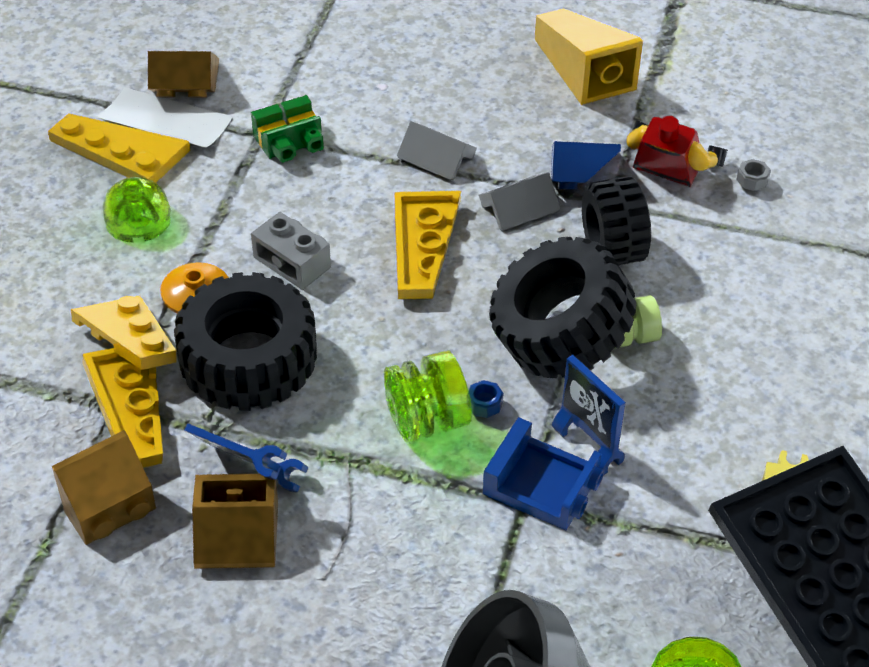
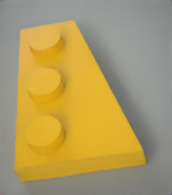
[71,295,177,370]

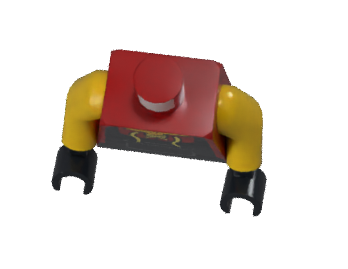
[626,115,728,187]

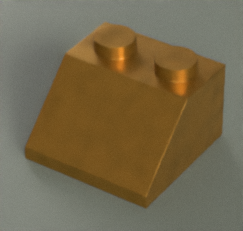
[148,51,219,98]
[52,430,156,545]

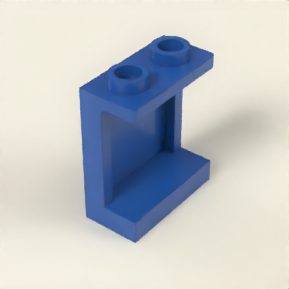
[483,417,604,531]

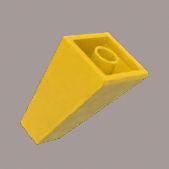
[535,8,643,105]

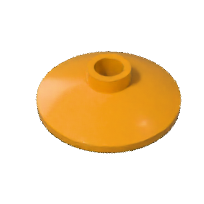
[160,262,228,313]

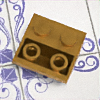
[192,474,278,569]

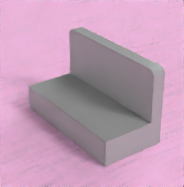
[397,121,477,180]
[479,172,560,230]

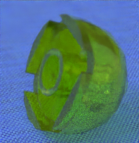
[102,177,171,242]

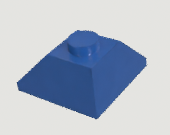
[551,141,621,190]

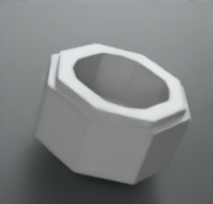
[736,159,771,191]

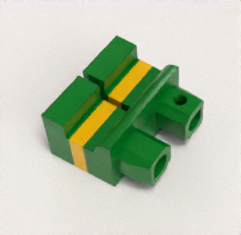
[251,95,324,163]

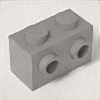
[251,212,331,290]

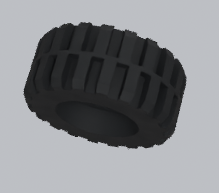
[489,237,636,379]
[174,272,317,411]

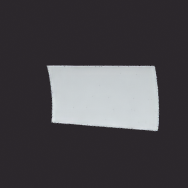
[95,87,233,148]

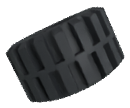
[582,176,652,265]

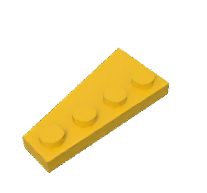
[48,113,191,188]
[394,191,461,299]
[82,348,163,468]

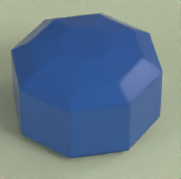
[466,380,504,418]

